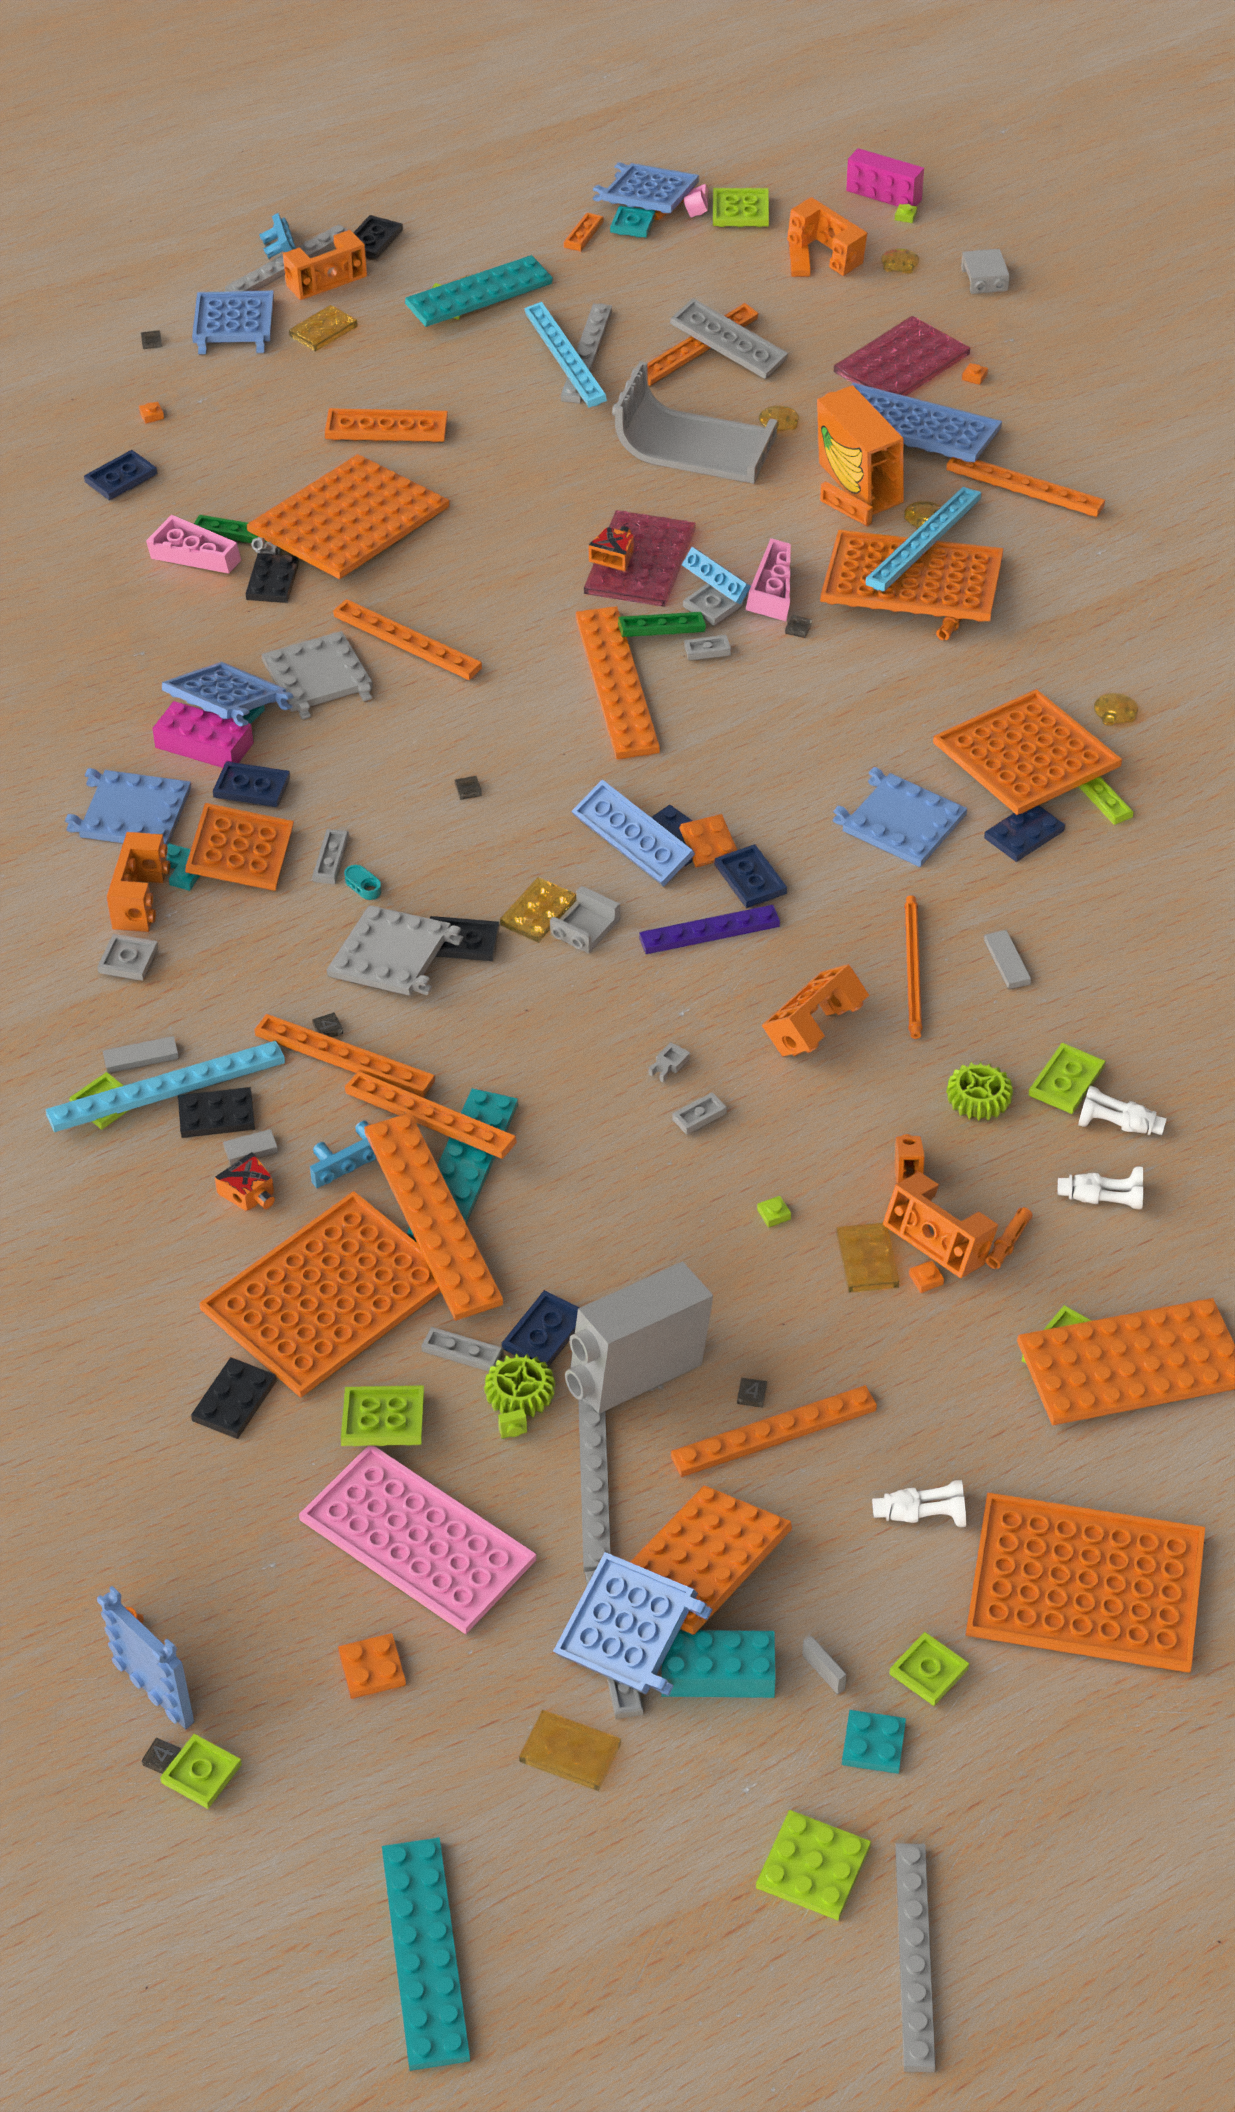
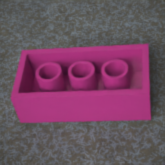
[846,148,924,206]
[152,701,254,768]

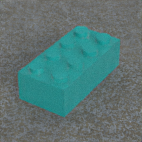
[661,1630,775,1698]

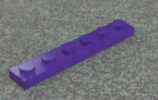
[639,905,780,954]

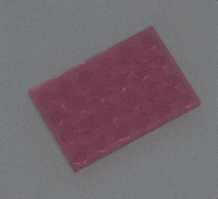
[834,316,970,399]
[584,510,696,607]

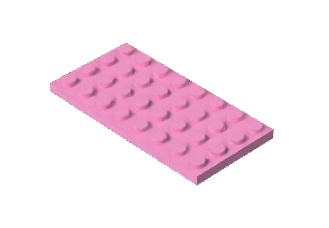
[299,1446,536,1634]

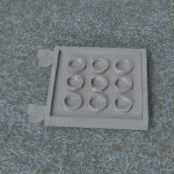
[261,631,373,720]
[326,905,463,996]

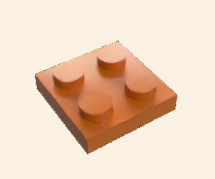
[679,814,737,868]
[338,1633,406,1699]

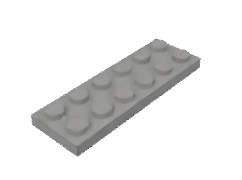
[670,298,788,379]

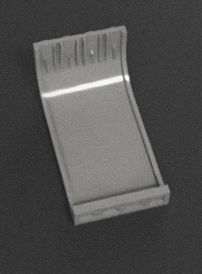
[612,361,777,484]

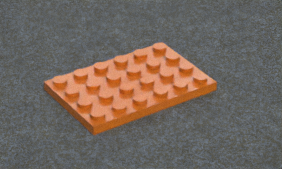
[630,1485,792,1635]

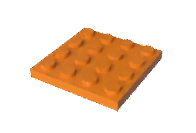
[185,803,294,891]

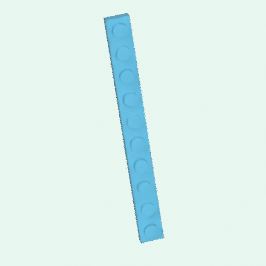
[524,302,607,408]
[866,487,981,591]
[46,1041,285,1132]

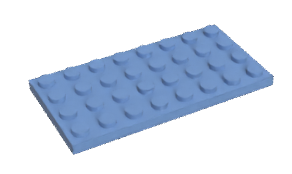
[850,383,1002,462]

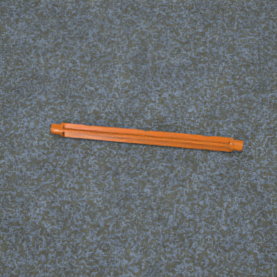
[904,895,923,1039]

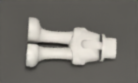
[1078,1086,1167,1135]
[1057,1167,1143,1209]
[872,1480,966,1527]

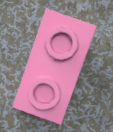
[684,184,708,217]

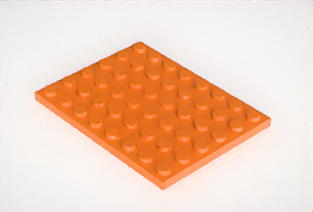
[247,454,449,579]
[820,530,1004,622]
[199,1191,441,1398]
[966,1492,1205,1673]

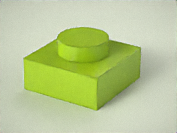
[895,204,917,223]
[757,1196,791,1228]
[498,1409,527,1439]

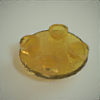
[881,248,919,274]
[759,405,799,433]
[904,501,941,529]
[1094,693,1138,726]

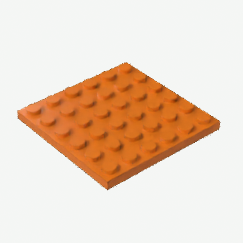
[933,689,1122,815]

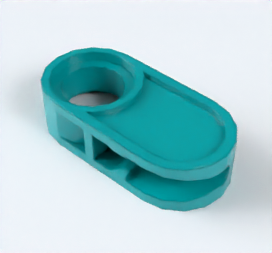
[344,865,382,900]

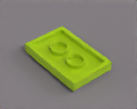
[1028,1043,1106,1114]

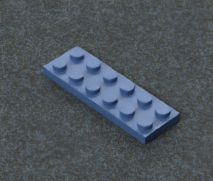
[571,780,695,887]

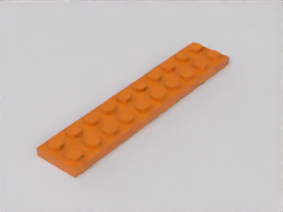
[576,606,660,759]
[364,1112,503,1321]

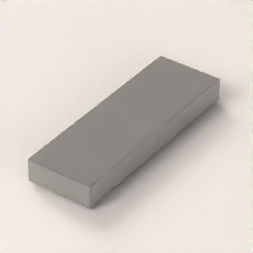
[312,829,349,884]
[984,930,1031,989]
[103,1036,179,1073]
[421,1327,504,1372]

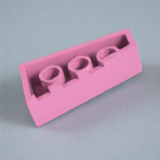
[146,515,241,574]
[746,538,791,621]

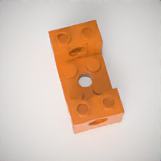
[787,197,868,276]
[283,230,367,300]
[107,832,170,932]
[762,964,869,1057]
[882,1171,999,1278]

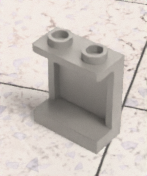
[961,249,1009,294]
[550,886,620,953]

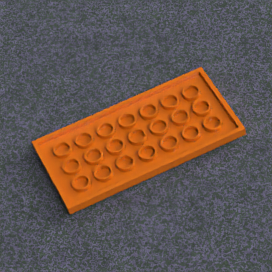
[1017,1298,1235,1426]

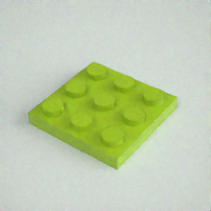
[713,188,769,227]
[341,1385,424,1447]
[756,1810,871,1921]

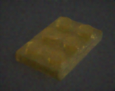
[289,305,358,352]
[500,877,576,943]
[836,1222,900,1293]
[519,1710,621,1791]

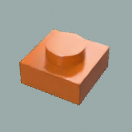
[962,363,988,385]
[139,401,164,424]
[909,1260,944,1293]

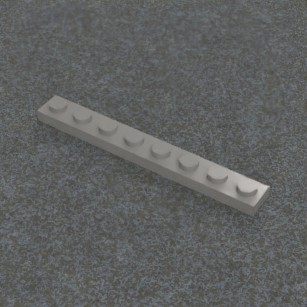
[225,224,348,292]
[561,303,612,404]
[578,1398,611,1573]
[895,1843,935,2072]

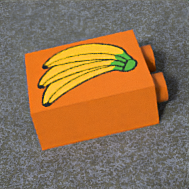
[817,385,904,515]

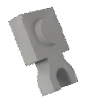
[649,1042,690,1083]

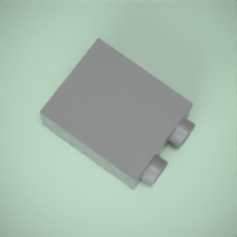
[565,1261,713,1414]

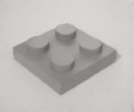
[683,583,743,626]
[97,934,158,981]

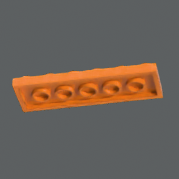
[325,408,448,442]

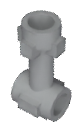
[251,537,281,555]

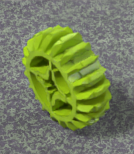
[946,1061,1013,1121]
[484,1353,555,1418]

